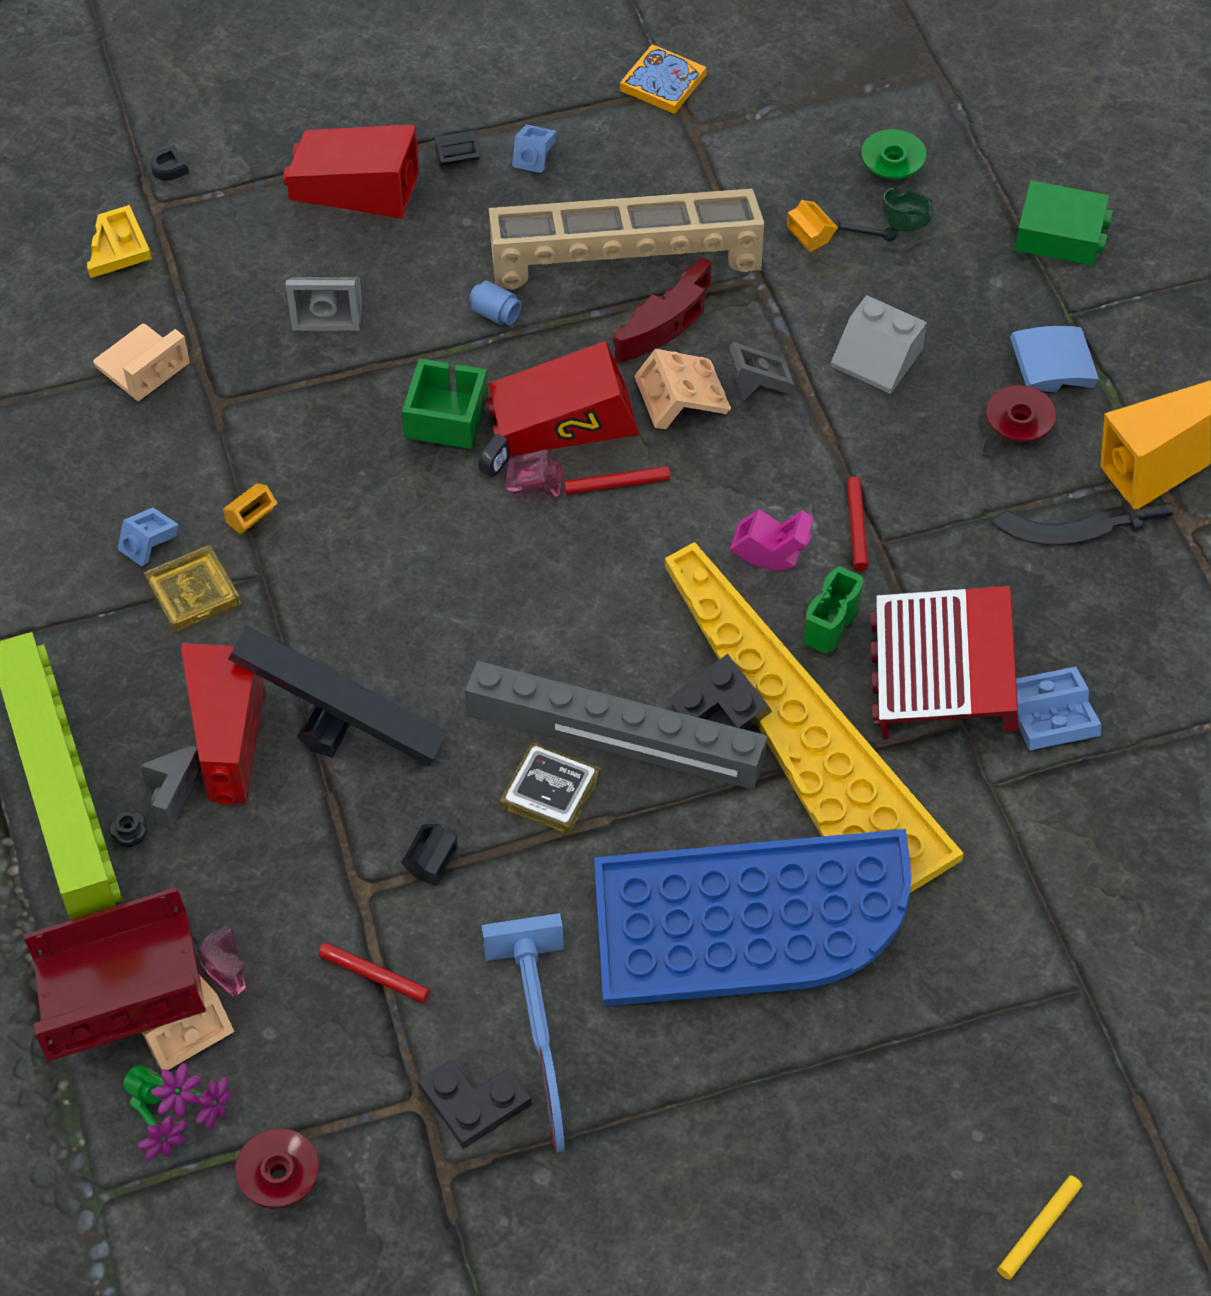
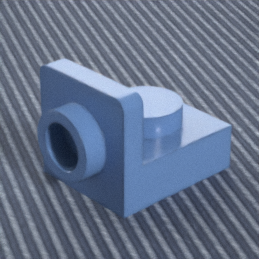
[512,124,557,173]
[118,507,179,566]

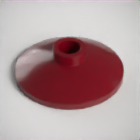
[986,385,1056,442]
[235,1128,319,1208]

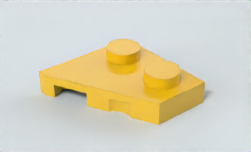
[87,205,152,278]

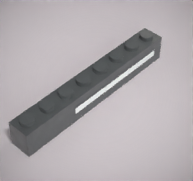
[465,661,767,790]

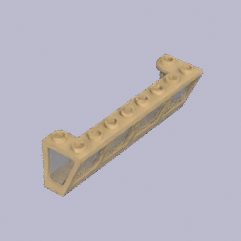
[489,189,764,290]

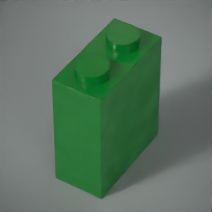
[1015,180,1113,266]

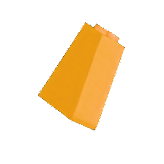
[1100,380,1211,510]

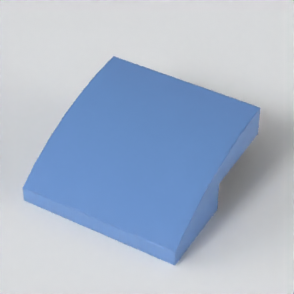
[1010,326,1099,393]
[1016,667,1102,750]

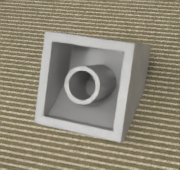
[286,277,362,331]
[831,295,927,394]

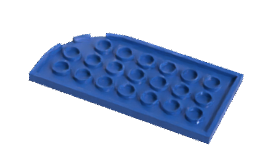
[594,829,911,1006]

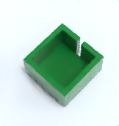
[402,358,488,449]

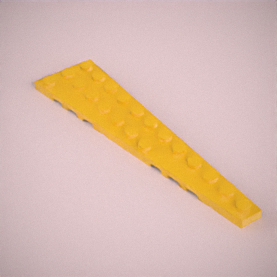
[665,542,964,893]

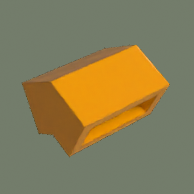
[787,200,838,252]
[223,483,278,535]

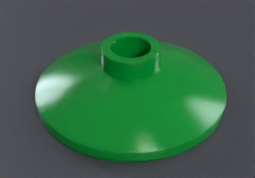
[861,129,926,179]

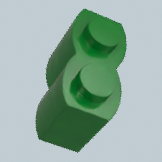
[804,566,863,654]

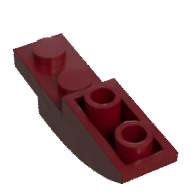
[613,257,712,363]

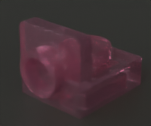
[506,449,564,498]
[198,925,246,997]

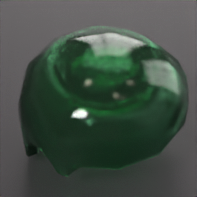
[882,187,933,232]

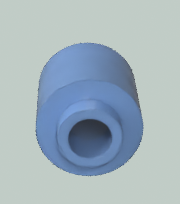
[469,281,522,325]

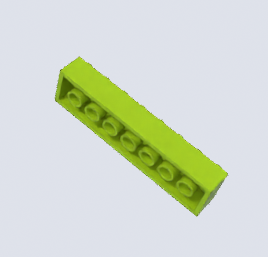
[0,632,123,920]

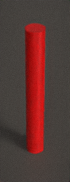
[564,466,670,495]
[847,477,868,571]
[318,942,430,1003]

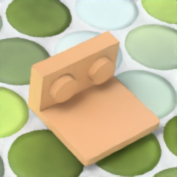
[93,324,190,402]
[634,349,731,430]
[141,975,234,1070]

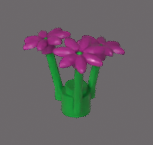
[124,1063,232,1160]

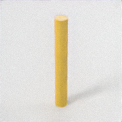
[997,1175,1083,1280]

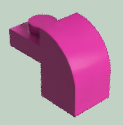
[730,509,814,571]

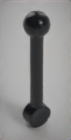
[831,219,897,242]

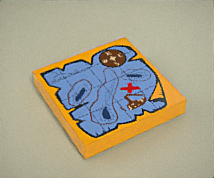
[620,44,707,114]

